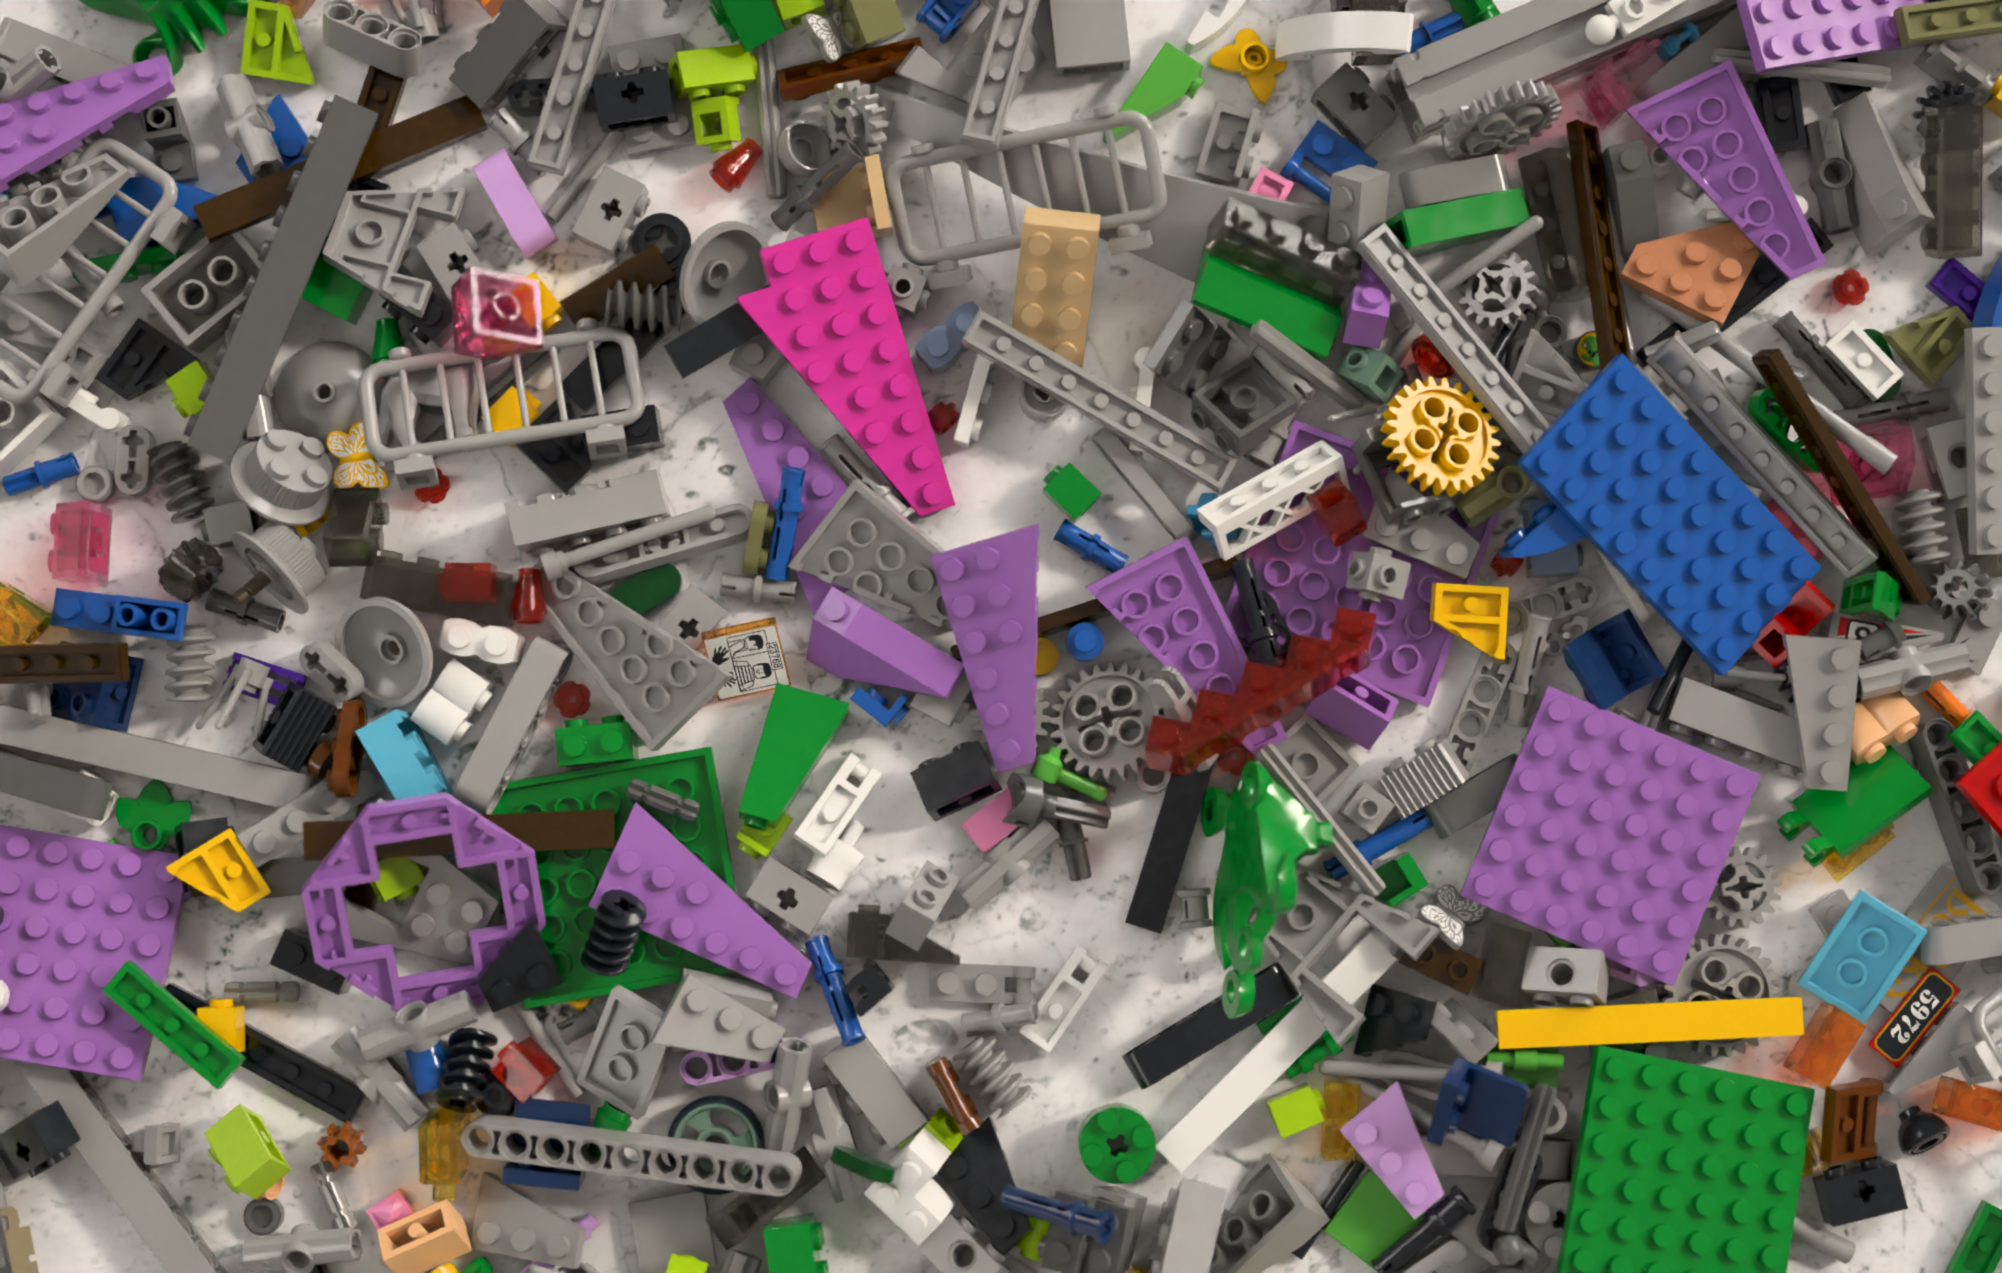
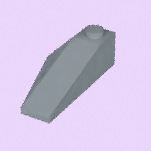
[0,153,131,288]

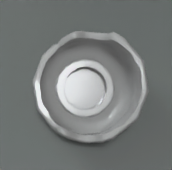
[778,120,832,177]

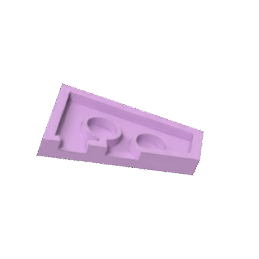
[1340,1080,1445,1220]

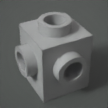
[884,263,932,320]
[1345,546,1411,603]

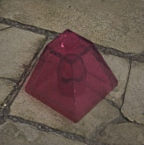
[1829,419,1916,506]

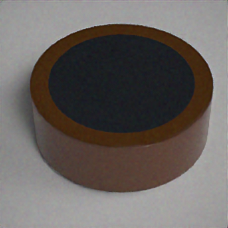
[307,740,333,779]

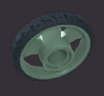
[667,1095,765,1195]

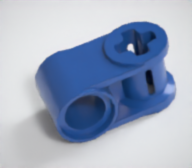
[915,0,981,44]

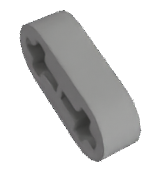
[114,424,155,497]
[299,640,364,702]

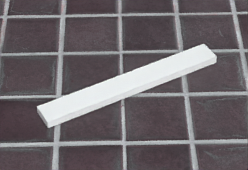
[1155,932,1398,1174]

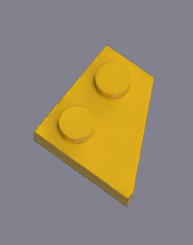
[1430,583,1509,660]

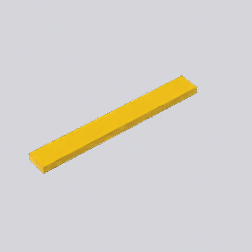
[1495,996,1804,1049]

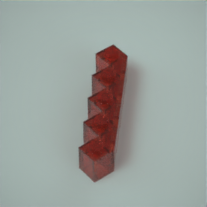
[1144,607,1377,775]

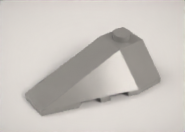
[1832,91,1935,258]
[1209,1153,1330,1273]

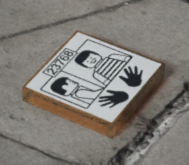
[701,617,792,701]

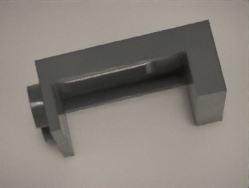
[1351,425,1464,525]

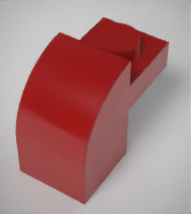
[1751,579,1835,668]

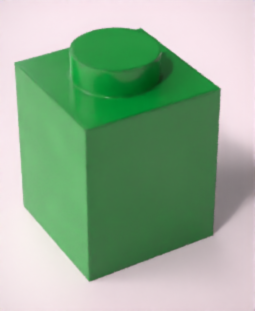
[1043,462,1102,524]

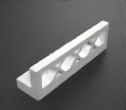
[1197,440,1350,561]

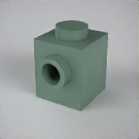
[1336,344,1405,403]

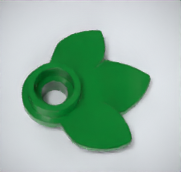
[116,779,192,851]

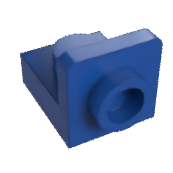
[850,687,910,728]

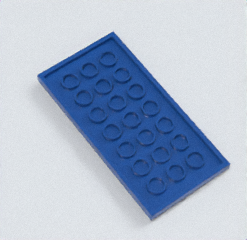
[1516,354,1822,676]

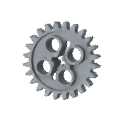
[1440,80,1562,161]
[1049,662,1171,783]
[1658,934,1782,1057]

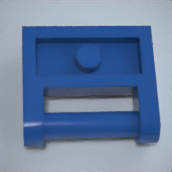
[1280,120,1378,204]

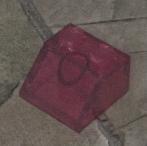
[451,266,544,360]
[48,501,112,583]

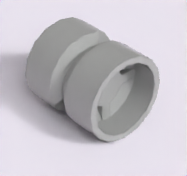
[1020,380,1066,423]

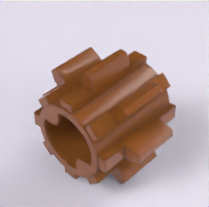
[317,1120,367,1171]

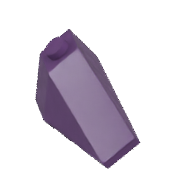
[806,586,965,699]

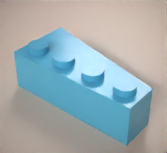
[355,709,456,860]

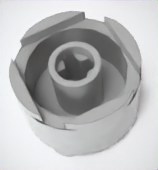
[1519,1179,1571,1259]

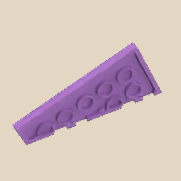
[0,54,176,193]

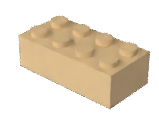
[1012,206,1101,369]

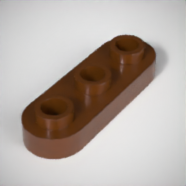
[326,699,368,798]

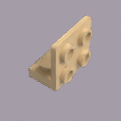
[808,154,894,239]

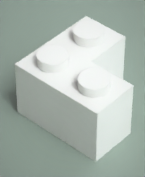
[863,1127,957,1245]

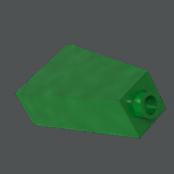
[1386,187,1530,258]
[738,683,850,831]

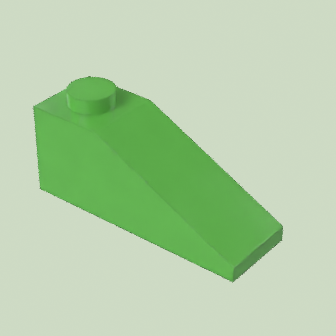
[1103,42,1204,145]

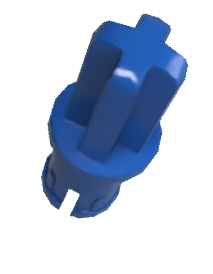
[1395,11,1465,58]
[2,452,80,496]

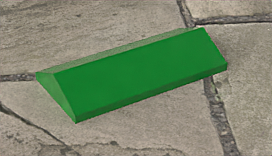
[1190,240,1342,360]

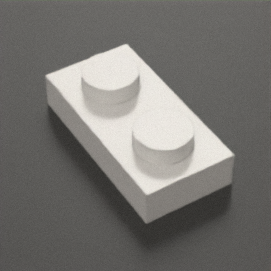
[1822,320,1904,401]

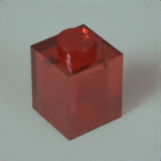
[1306,478,1368,548]
[438,563,497,604]
[491,1036,561,1104]

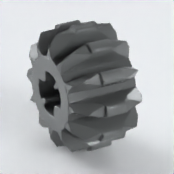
[1926,559,1994,624]

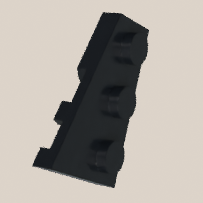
[937,1116,1033,1255]

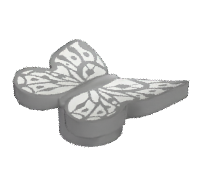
[801,4,856,63]
[1418,885,1490,951]

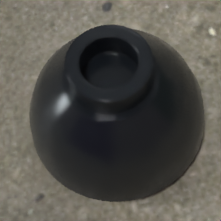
[474,1066,526,1116]
[1898,1105,1951,1156]

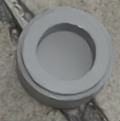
[75,465,117,504]

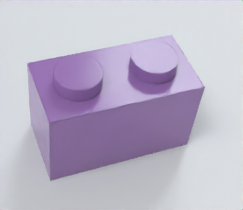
[1342,259,1391,349]
[1305,662,1399,751]

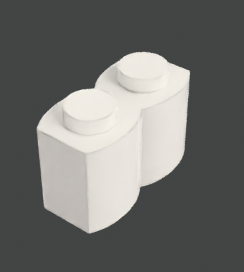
[439,618,526,666]
[410,658,495,745]

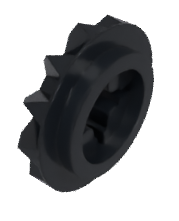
[632,213,691,270]

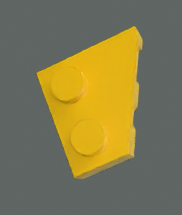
[165,828,271,913]

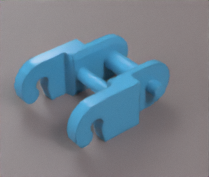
[1656,21,1700,62]

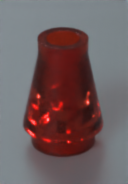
[709,138,763,193]
[510,568,547,624]

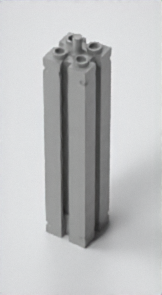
[1385,0,1738,145]

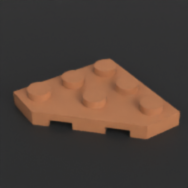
[1619,221,1761,329]

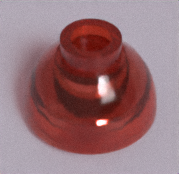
[1411,333,1455,379]

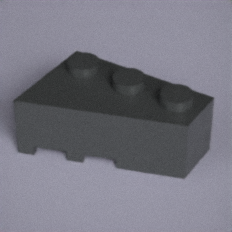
[449,0,569,109]

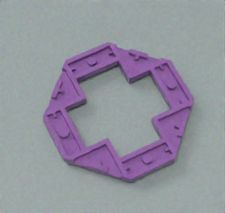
[302,792,546,1012]

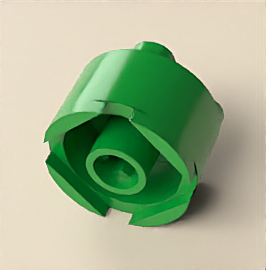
[1078,1103,1156,1184]

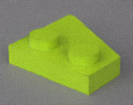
[240,0,315,85]

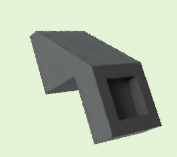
[140,98,199,183]

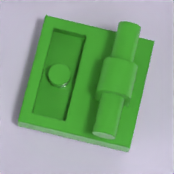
[1480,1045,1564,1098]

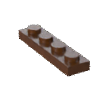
[776,37,923,102]

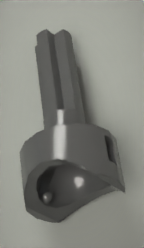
[1002,772,1111,829]

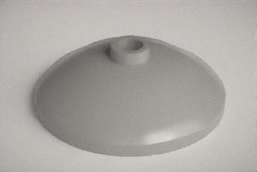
[679,221,769,325]
[275,341,386,452]
[335,597,433,708]

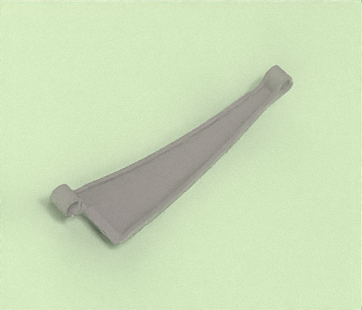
[874,85,1330,283]

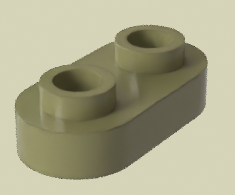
[742,500,776,575]

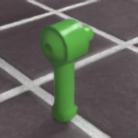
[1030,746,1108,801]

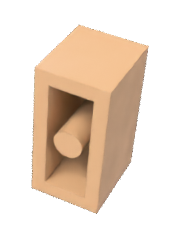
[377,1199,472,1273]

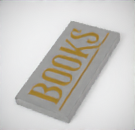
[1878,865,2002,1015]

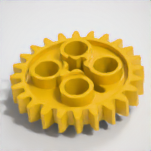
[1380,376,1501,497]

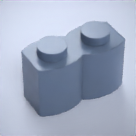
[915,301,979,375]

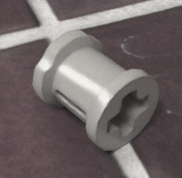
[1177,888,1213,929]

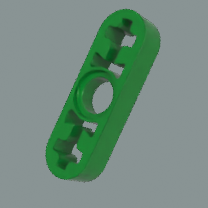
[1748,388,1821,473]

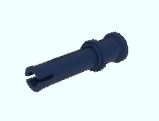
[1000,1185,1116,1245]

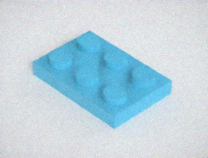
[1797,888,1928,1025]

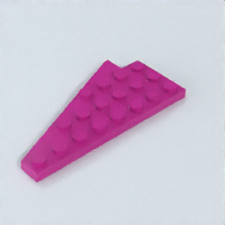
[736,217,955,516]

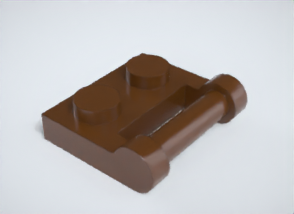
[925,1055,982,1135]
[1820,1078,1883,1164]

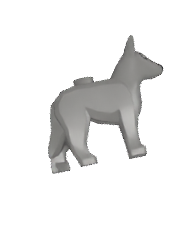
[378,314,505,472]

